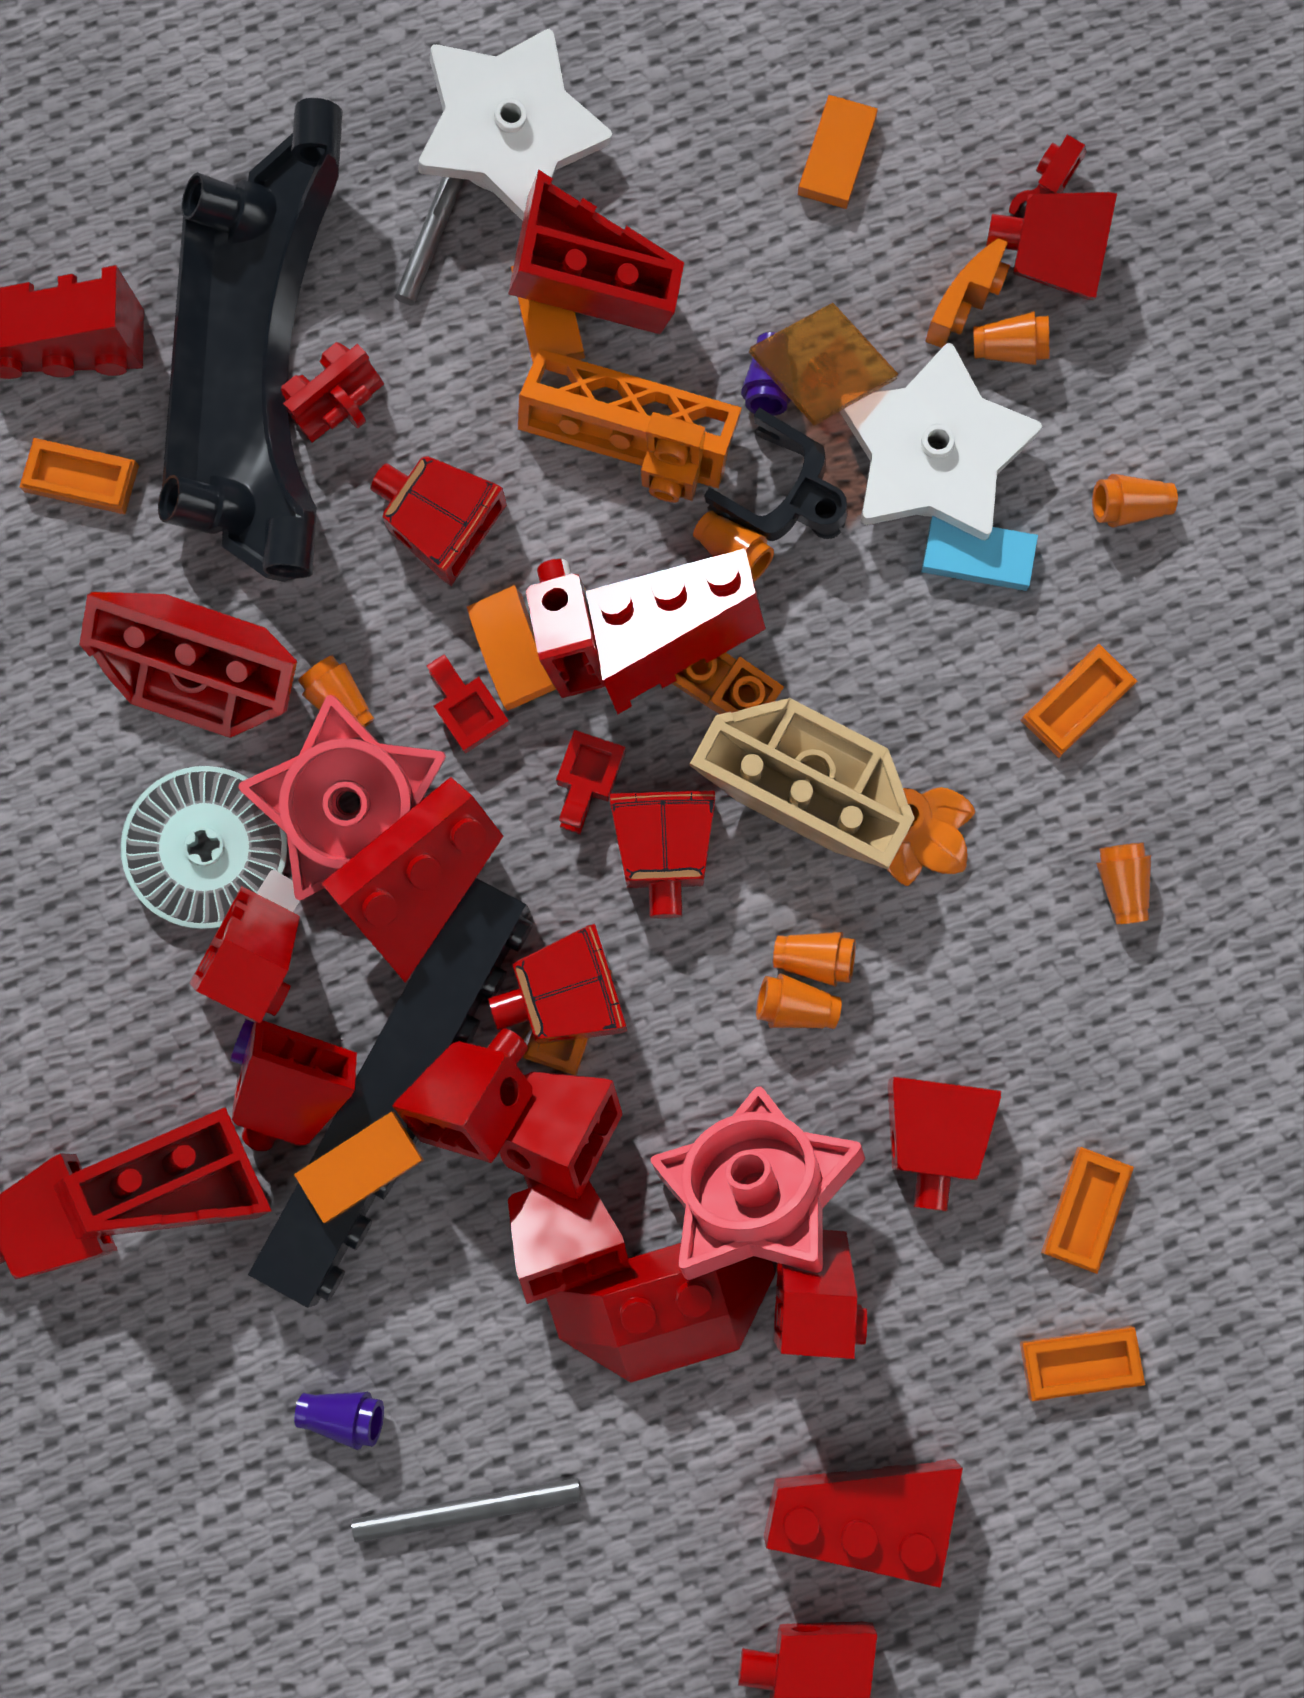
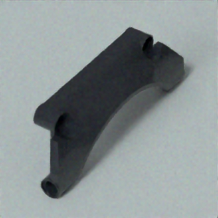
[158,98,343,582]

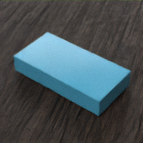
[921,516,1038,591]

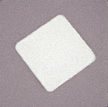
[256,870,300,912]

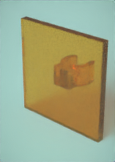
[749,302,898,426]

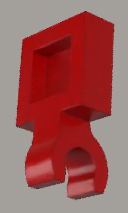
[1009,134,1087,217]
[426,654,510,754]
[556,730,626,835]

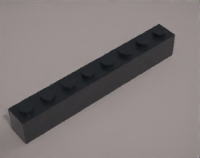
[248,878,533,1308]

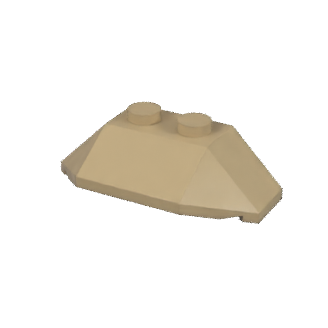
[690,698,915,869]

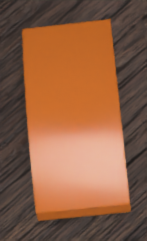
[925,239,1010,348]
[641,412,705,503]
[467,585,556,711]
[672,653,784,714]

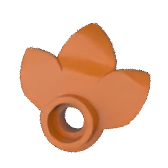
[887,787,975,886]

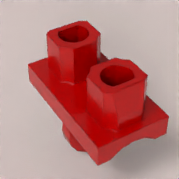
[281,342,384,443]

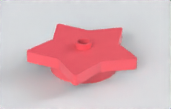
[238,695,446,901]
[650,1086,865,1280]

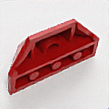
[79,592,297,738]
[546,1243,775,1383]

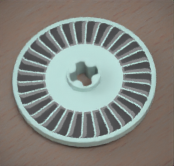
[121,766,288,929]

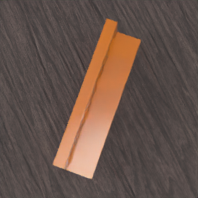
[518,348,742,489]

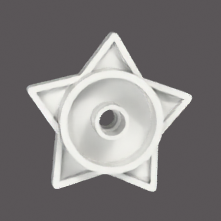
[418,29,612,221]
[839,343,1042,541]

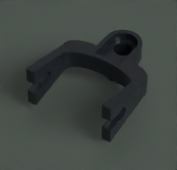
[704,407,848,541]

